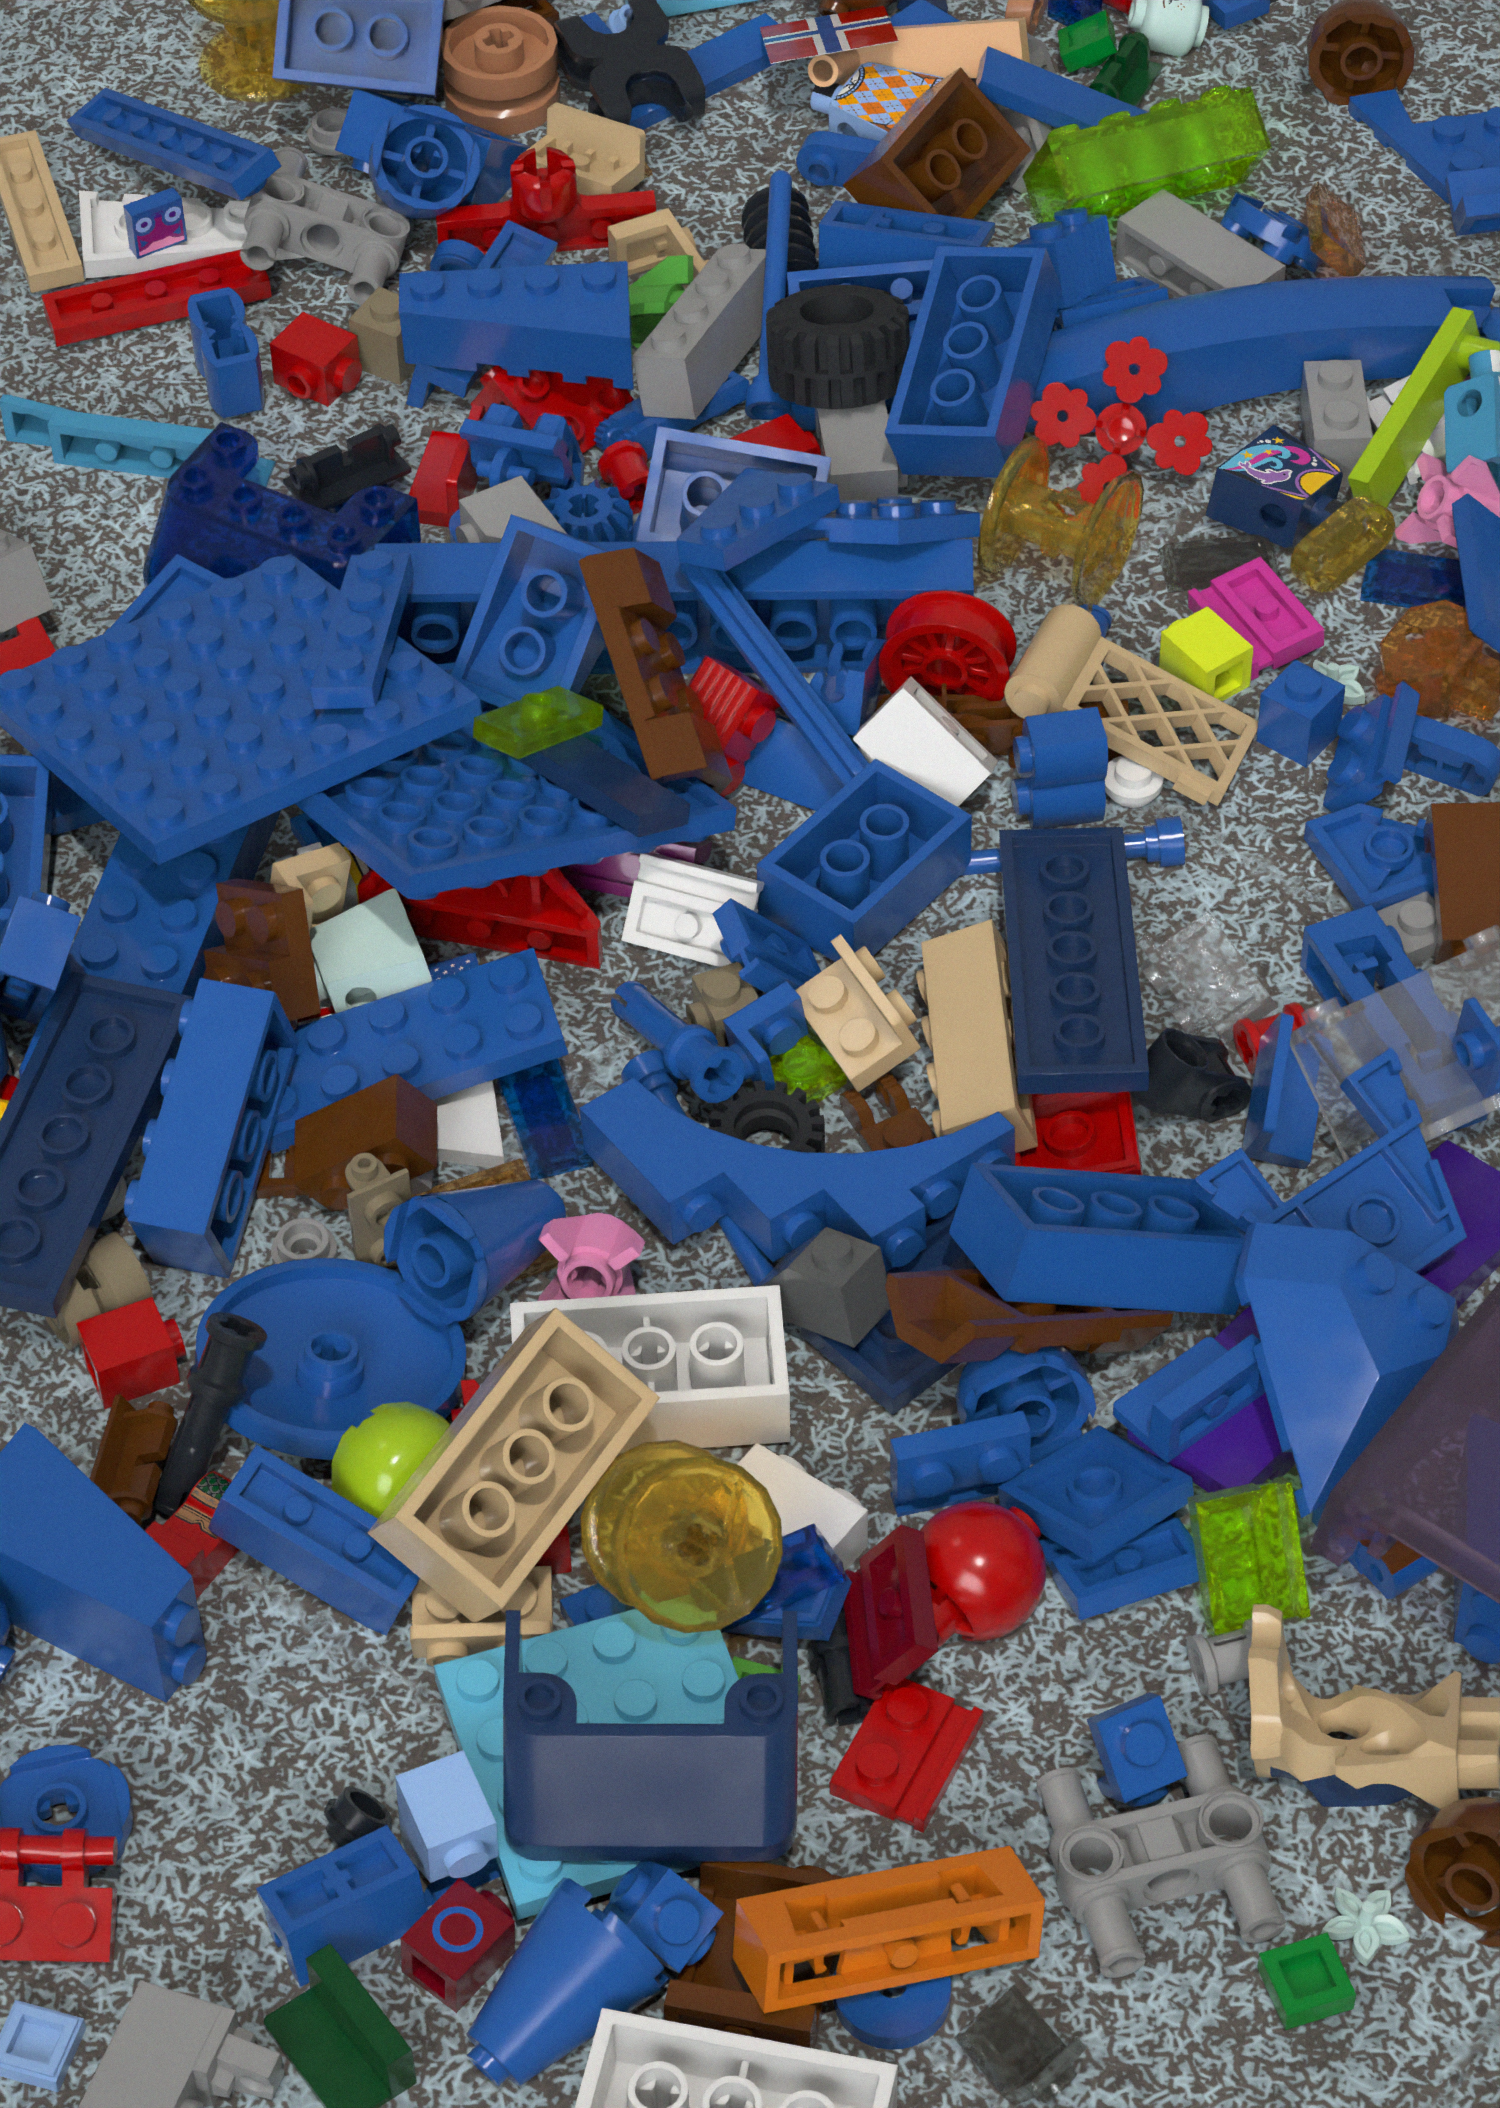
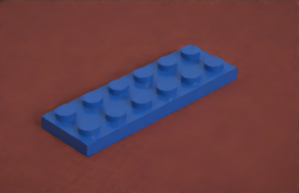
[267,948,569,1154]

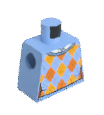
[810,62,944,141]

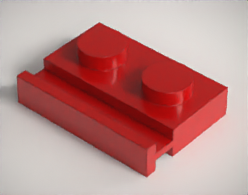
[829,1678,984,1833]

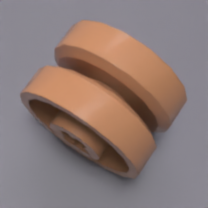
[441,5,561,136]

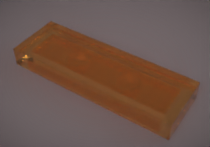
[1305,182,1366,276]

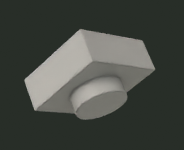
[1377,891,1438,964]

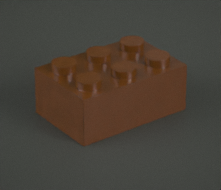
[843,67,1032,219]

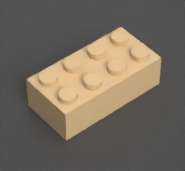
[367,1307,660,1623]

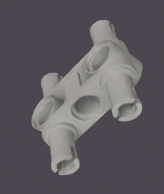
[240,146,410,305]
[1036,1734,1286,1978]

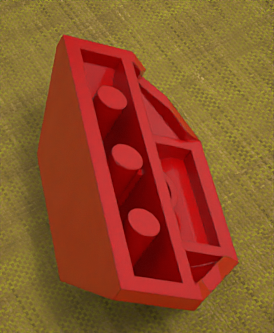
[357,867,603,969]

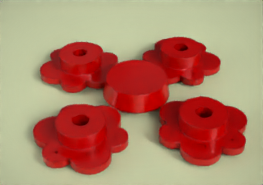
[1030,336,1213,518]

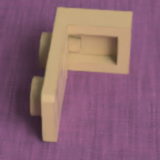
[607,208,709,289]

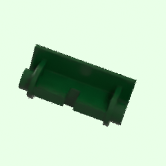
[1089,32,1163,107]

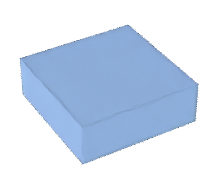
[0,2000,86,2092]

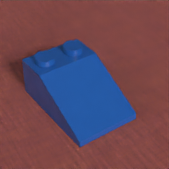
[451,514,610,723]

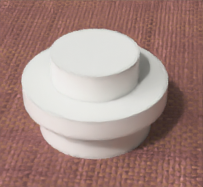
[1105,755,1164,808]

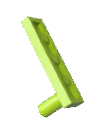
[1348,306,1500,519]

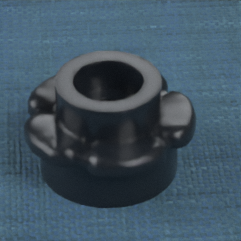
[324,1787,392,1847]

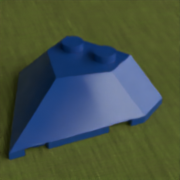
[1234,1222,1463,1518]

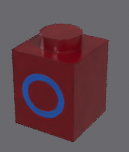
[400,1878,515,2013]

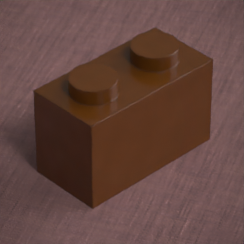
[293,1074,438,1212]

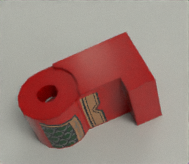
[145,1471,240,1600]

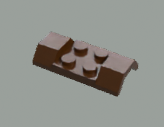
[578,547,733,795]
[885,1269,1174,1364]

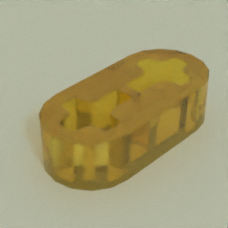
[1290,496,1395,592]

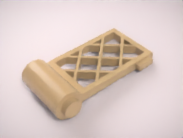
[1004,604,1258,806]

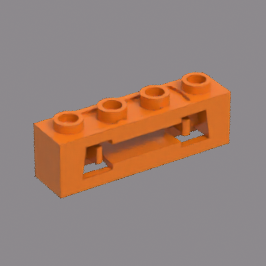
[732,1846,1045,2014]

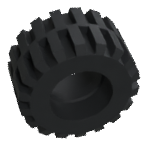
[765,285,910,409]

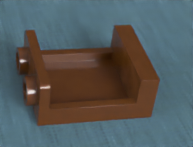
[1423,802,1500,972]
[664,1861,843,2049]

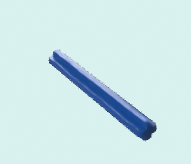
[679,563,869,788]

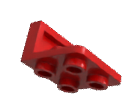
[470,365,634,454]

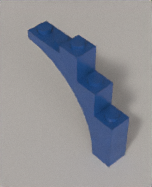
[579,1077,1015,1272]

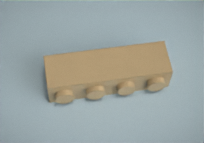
[916,919,1038,1153]

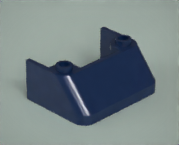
[503,1610,798,1862]

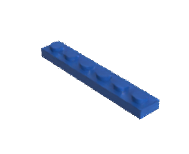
[67,87,282,201]

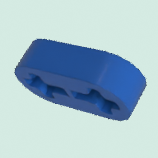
[1404,715,1500,796]

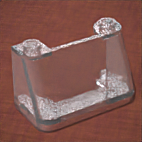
[1290,924,1500,1162]

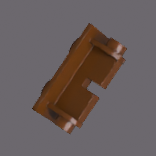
[90,1394,178,1526]

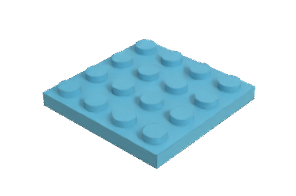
[434,1590,739,1920]

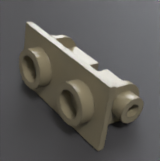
[345,1153,412,1269]

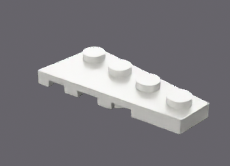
[79,190,305,278]

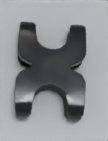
[553,0,705,125]

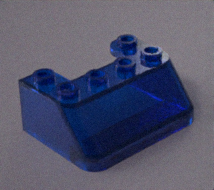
[142,422,421,591]

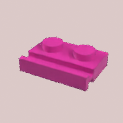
[1188,556,1324,681]

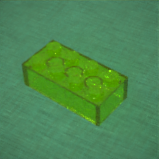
[1022,85,1272,224]

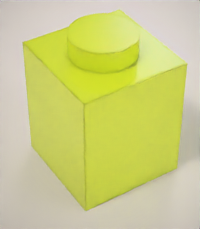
[1159,606,1253,701]

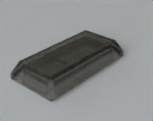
[1157,534,1283,593]

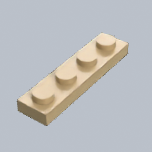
[0,130,85,293]

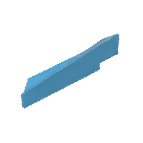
[0,394,276,491]

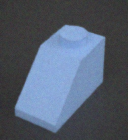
[395,1750,498,1883]

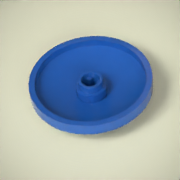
[195,1258,466,1460]

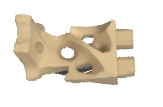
[1248,1604,1500,1809]

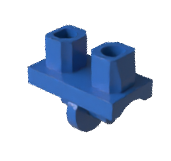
[459,403,573,487]

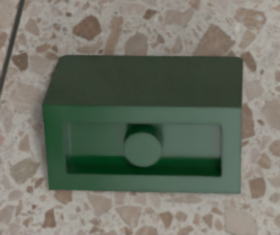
[263,1943,417,2108]

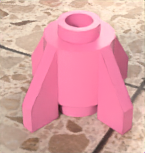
[1394,453,1500,548]
[538,1213,645,1301]

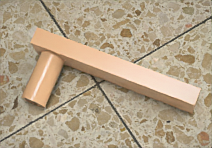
[808,17,1030,87]

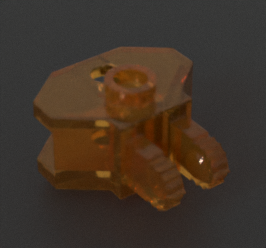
[1375,600,1500,722]

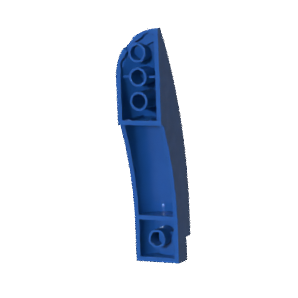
[1025,276,1496,432]

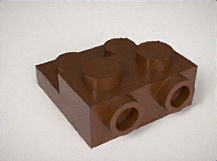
[203,878,321,1030]

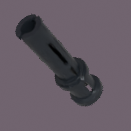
[153,1312,268,1516]

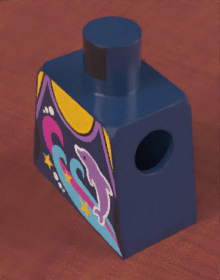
[1205,425,1357,548]

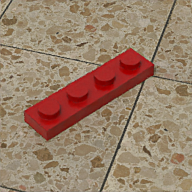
[41,249,272,347]

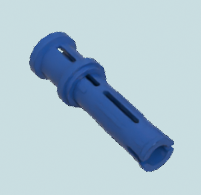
[611,981,745,1103]

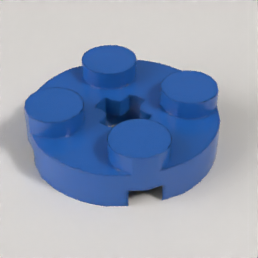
[1220,192,1332,272]
[0,1745,133,1884]

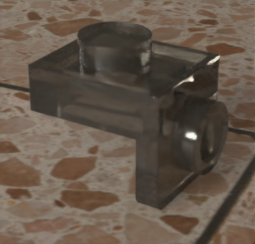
[954,1985,1087,2106]

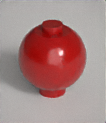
[920,1501,1046,1647]

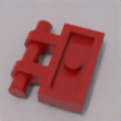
[0,1827,118,1963]

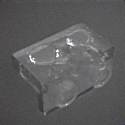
[1136,911,1278,1045]

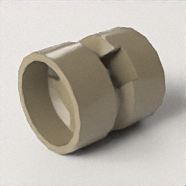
[44,1232,154,1350]

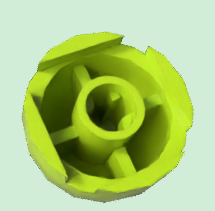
[331,1401,450,1518]

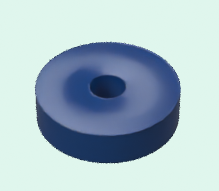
[833,1967,951,2050]

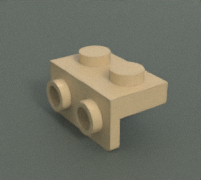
[518,102,646,196]

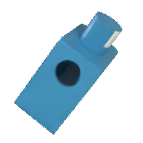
[1444,350,1500,490]

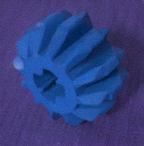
[542,479,634,542]

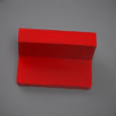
[404,405,485,527]

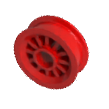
[879,591,1017,701]

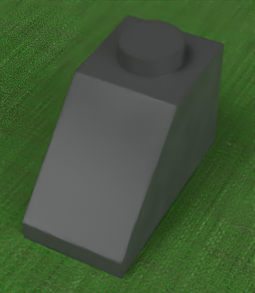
[756,1227,890,1347]

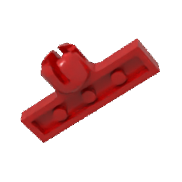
[436,147,656,255]

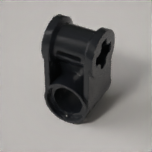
[1129,1028,1252,1123]

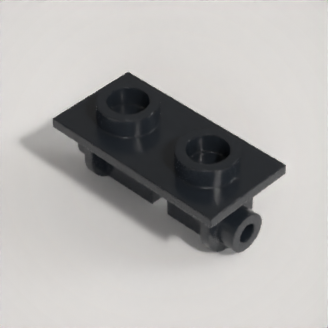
[283,423,412,517]

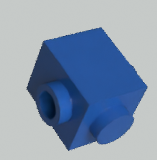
[602,1861,724,1973]

